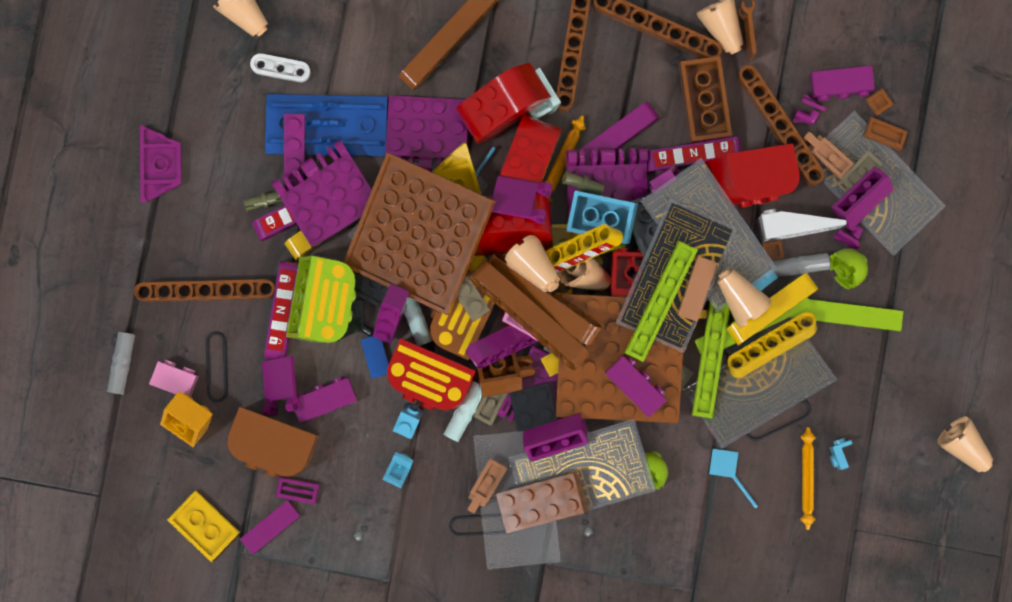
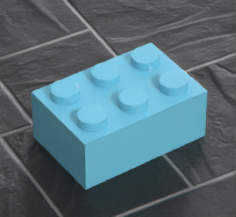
[566,191,638,244]

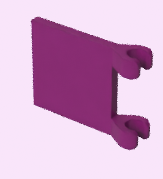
[492,176,552,224]
[262,356,301,416]

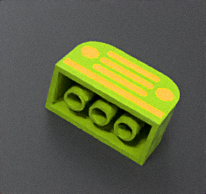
[286,256,356,343]

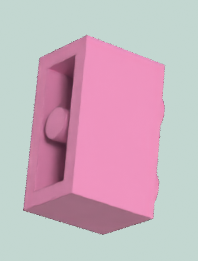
[149,360,199,396]

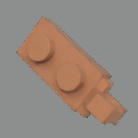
[802,132,854,179]
[467,458,508,514]

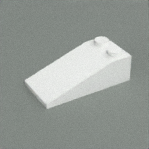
[756,209,847,243]

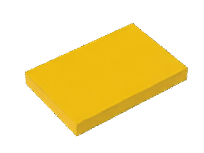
[167,490,240,562]

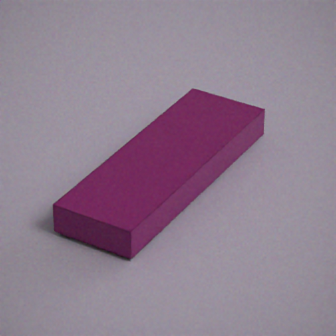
[240,500,301,555]

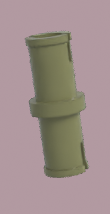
[562,171,605,195]
[243,191,283,212]

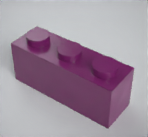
[809,66,875,102]
[832,166,894,230]
[373,284,410,343]
[604,355,667,417]
[295,376,358,424]
[523,413,588,462]

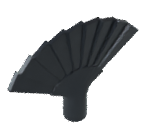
[337,299,374,342]

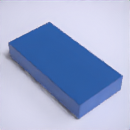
[361,336,389,379]

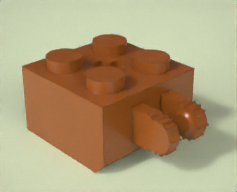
[475,353,536,397]

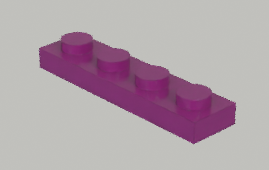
[284,113,305,192]

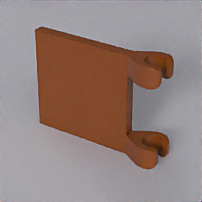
[737,0,757,62]

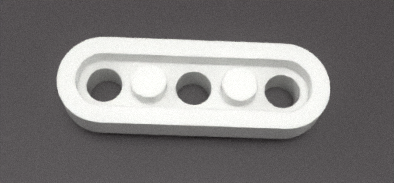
[250,54,311,83]

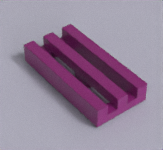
[275,477,320,504]

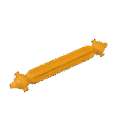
[538,116,586,203]
[800,427,816,530]

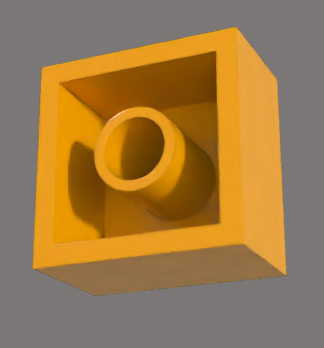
[160,391,213,447]

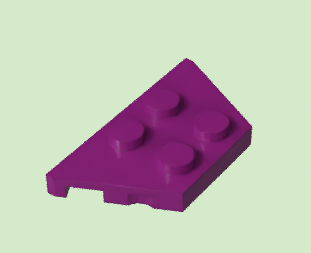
[140,125,182,204]

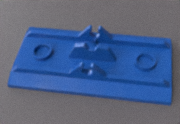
[265,94,387,157]

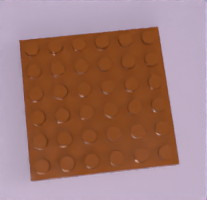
[343,152,496,315]
[556,294,683,423]

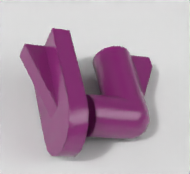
[792,94,827,125]
[834,224,863,249]

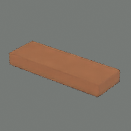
[677,256,717,322]

